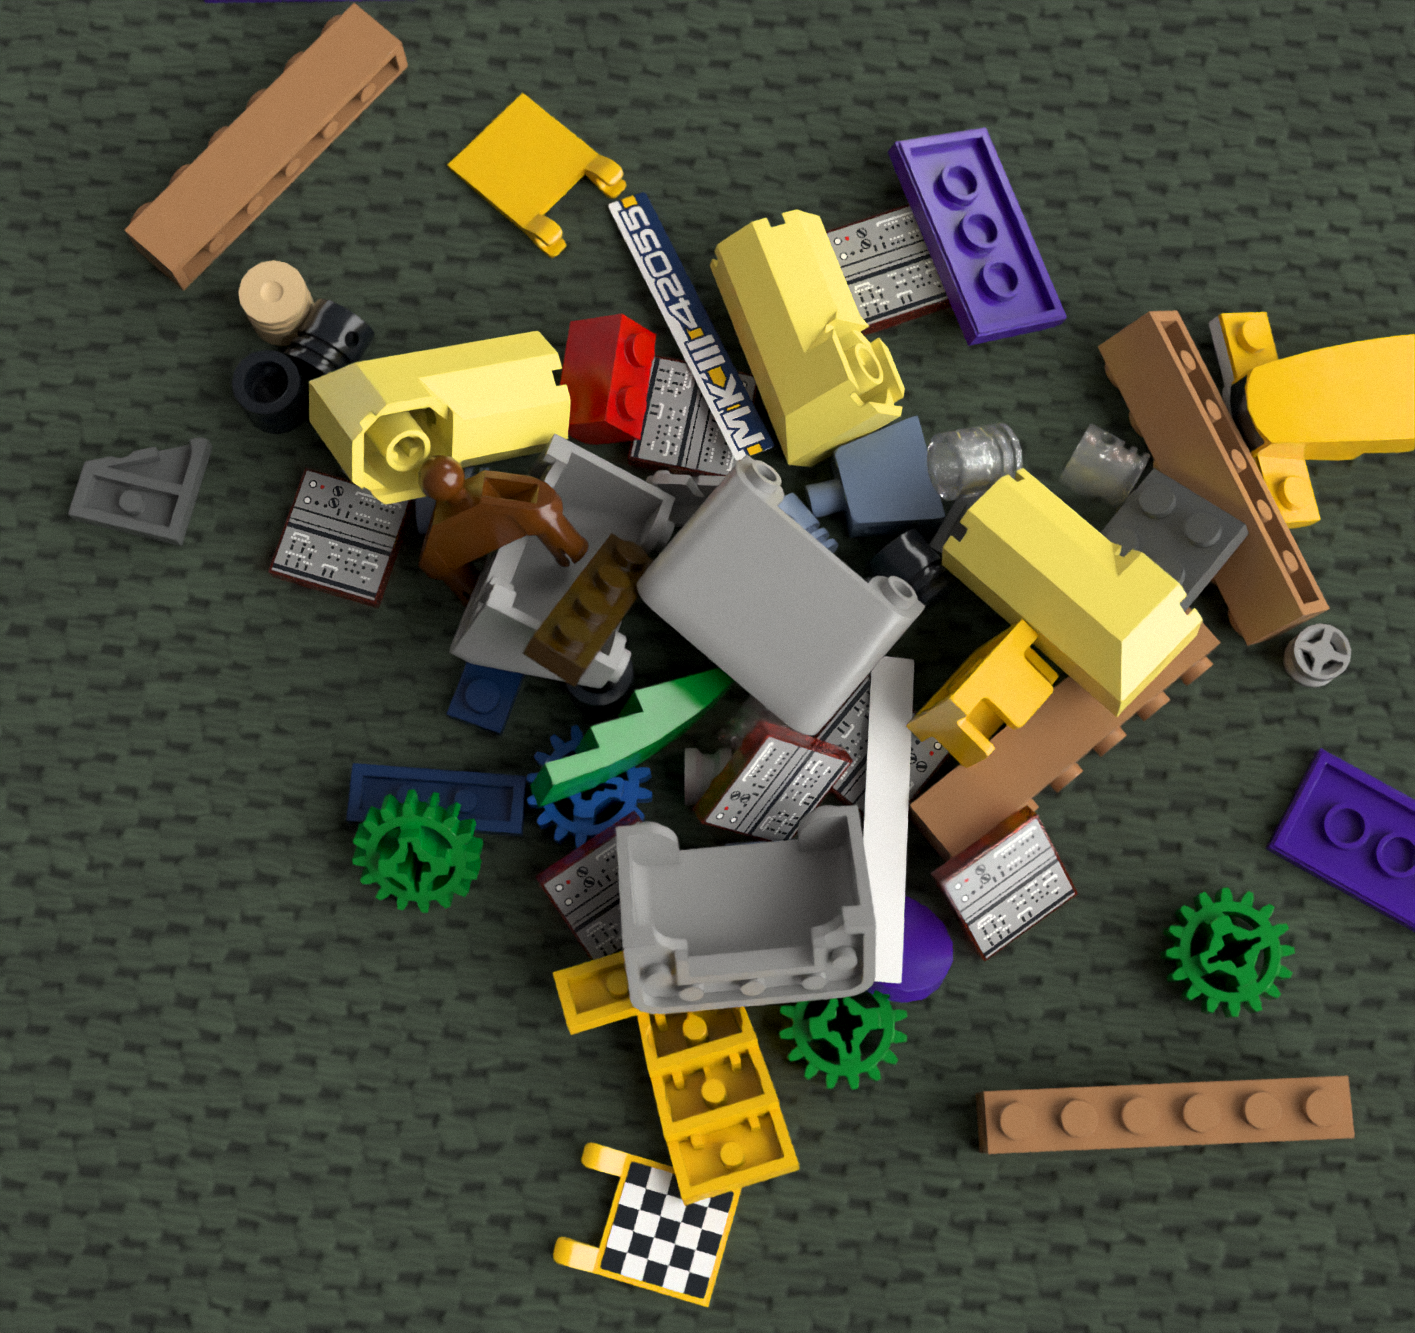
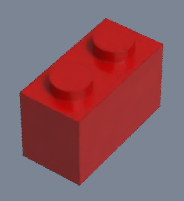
[560,314,656,445]

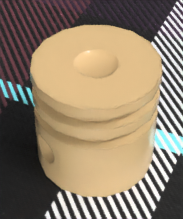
[238,260,315,346]

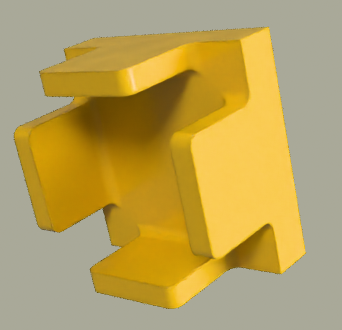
[906,619,1058,768]

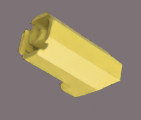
[710,209,905,467]
[309,331,571,505]
[942,468,1203,717]

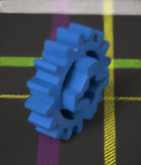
[526,724,653,852]

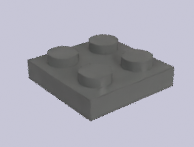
[1100,468,1249,612]

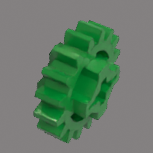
[352,789,483,913]
[1160,887,1295,1018]
[778,990,908,1090]

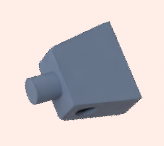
[805,416,945,538]

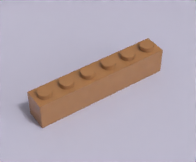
[124,3,408,291]
[1098,311,1330,646]
[908,607,1220,866]
[976,1076,1355,1154]

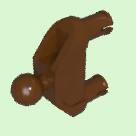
[418,455,589,608]

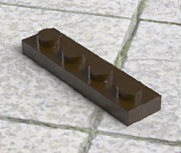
[522,533,654,688]

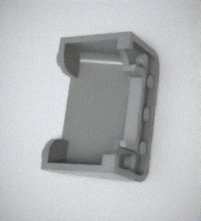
[449,434,675,688]
[637,455,926,736]
[616,805,876,1014]

